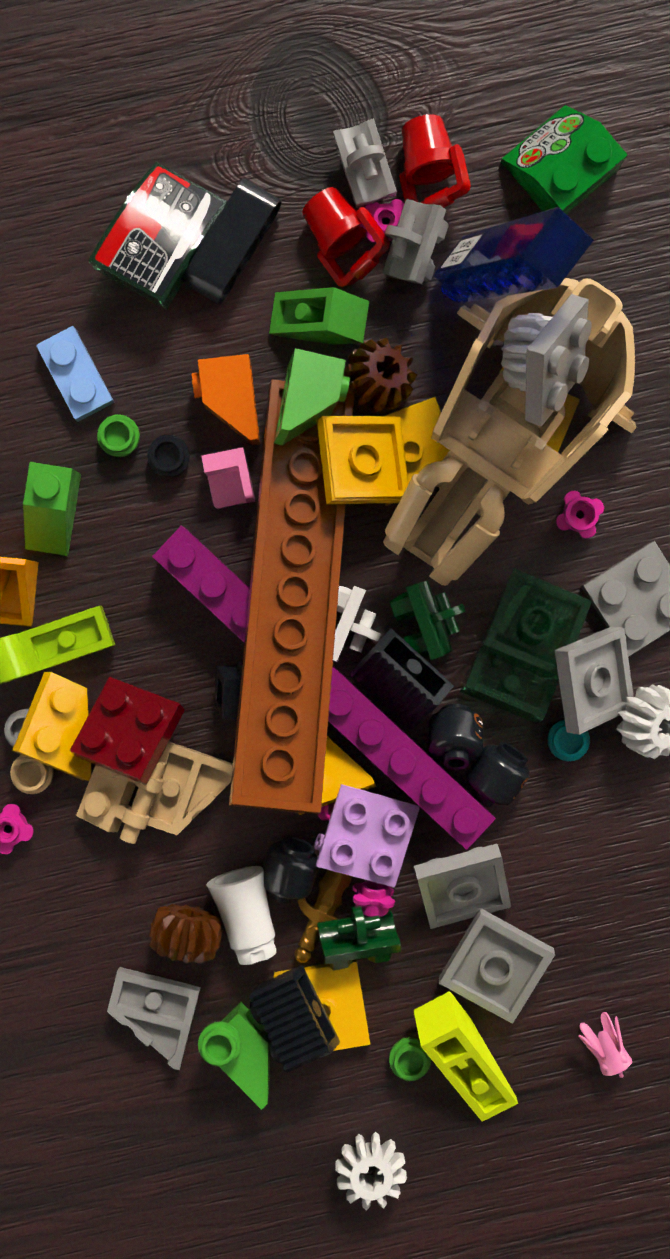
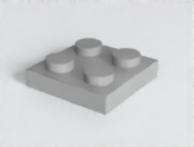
[525,294,592,427]
[581,541,670,657]
[555,627,634,735]
[414,844,511,929]
[439,908,555,1024]

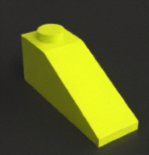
[414,991,518,1122]

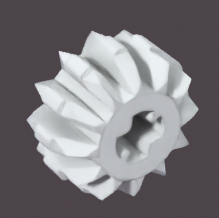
[501,313,552,391]
[616,684,670,759]
[335,1132,407,1211]

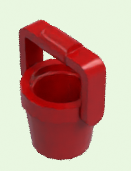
[399,114,471,208]
[302,187,390,287]

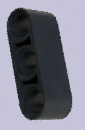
[182,178,282,305]

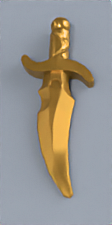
[295,870,353,963]

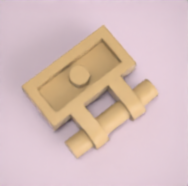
[76,760,166,844]

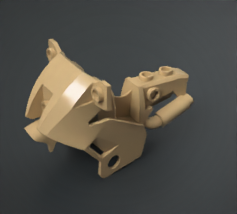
[383,277,637,586]

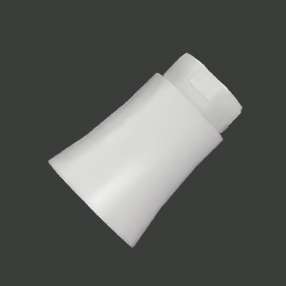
[207,866,277,965]

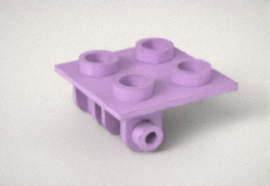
[315,784,420,887]

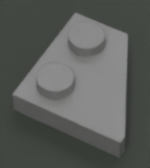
[107,967,201,1070]

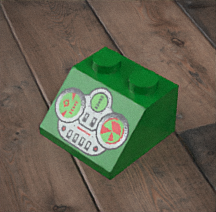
[500,105,628,225]

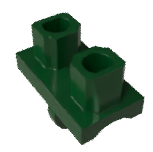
[390,580,466,660]
[317,906,401,970]

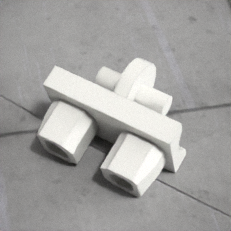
[333,586,381,662]

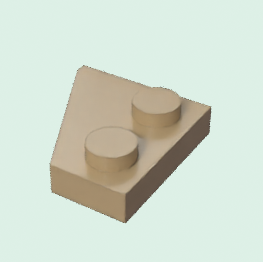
[147,741,233,835]

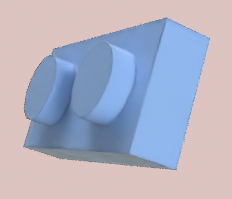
[36,326,115,422]

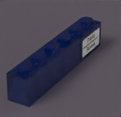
[433,207,594,303]

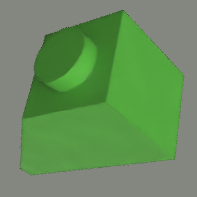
[269,287,369,345]
[274,348,350,445]
[23,462,81,556]
[219,1002,270,1110]

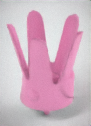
[578,1012,632,1078]

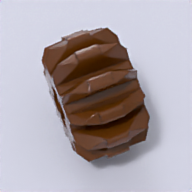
[343,337,418,413]
[149,904,222,964]

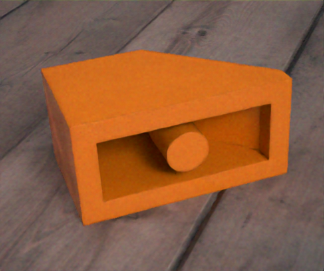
[192,354,260,445]

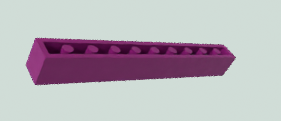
[152,525,496,850]

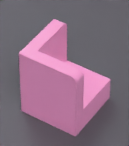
[201,447,255,509]

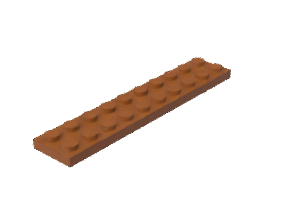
[229,379,355,814]

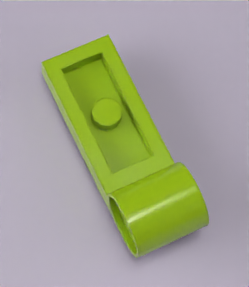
[0,605,116,684]

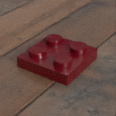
[70,677,185,785]

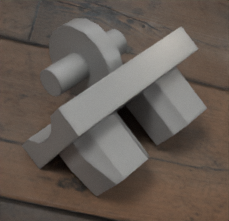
[333,118,397,208]
[382,199,449,285]

